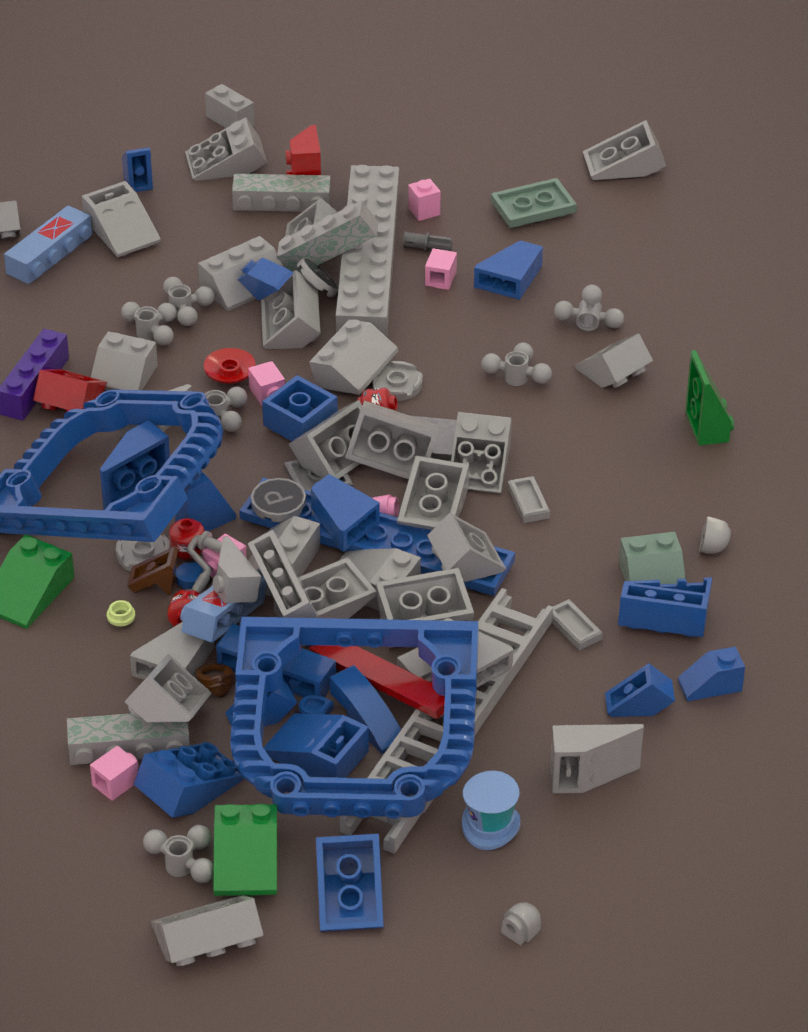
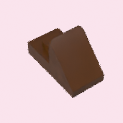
[127,546,178,596]

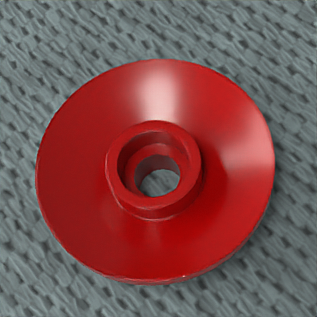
[204,348,256,383]

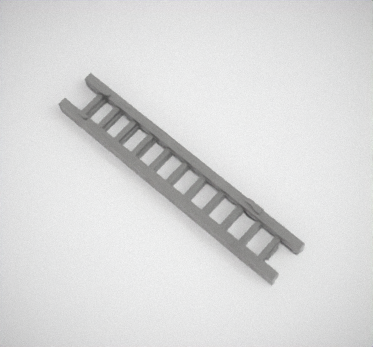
[340,588,553,854]

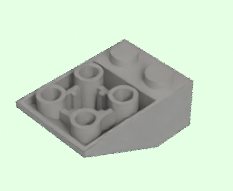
[185,117,267,181]
[82,181,161,257]
[451,412,512,494]
[550,724,644,794]

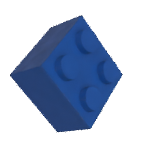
[262,375,338,441]

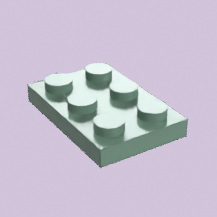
[491,178,577,228]

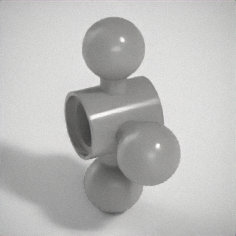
[163,276,214,326]
[554,285,624,331]
[121,302,177,346]
[481,342,552,386]
[205,387,247,432]
[143,825,214,883]

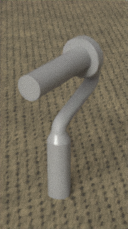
[187,531,243,594]

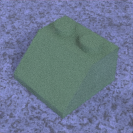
[619,532,685,584]

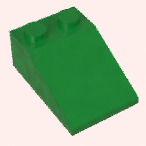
[685,350,734,446]
[0,534,75,629]
[214,804,278,896]

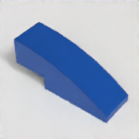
[330,665,401,754]

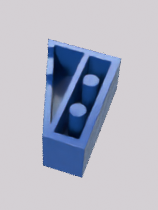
[618,577,712,637]

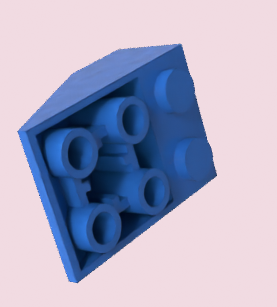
[263,713,369,778]
[134,742,244,818]

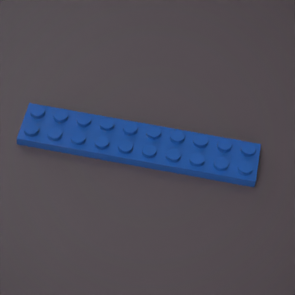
[239,477,515,596]

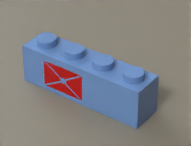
[4,206,92,284]
[181,575,267,643]

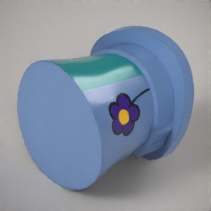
[462,771,521,850]

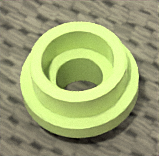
[107,600,135,626]

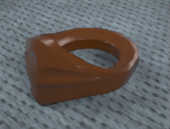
[195,663,234,697]

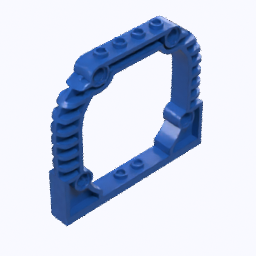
[0,390,223,542]
[230,617,479,819]

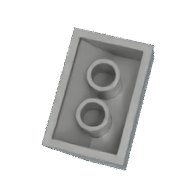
[198,236,283,312]
[261,270,321,349]
[310,319,399,395]
[289,400,362,479]
[345,401,441,479]
[248,516,320,597]
[376,568,474,648]
[125,654,212,722]
[151,895,264,966]

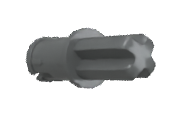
[403,231,453,252]

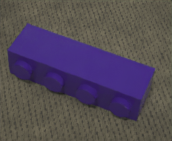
[0,329,69,421]

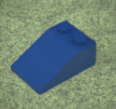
[100,420,170,510]
[316,834,384,932]

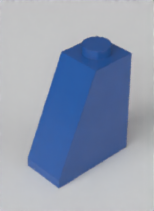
[474,241,543,300]
[175,472,237,531]
[311,474,380,552]

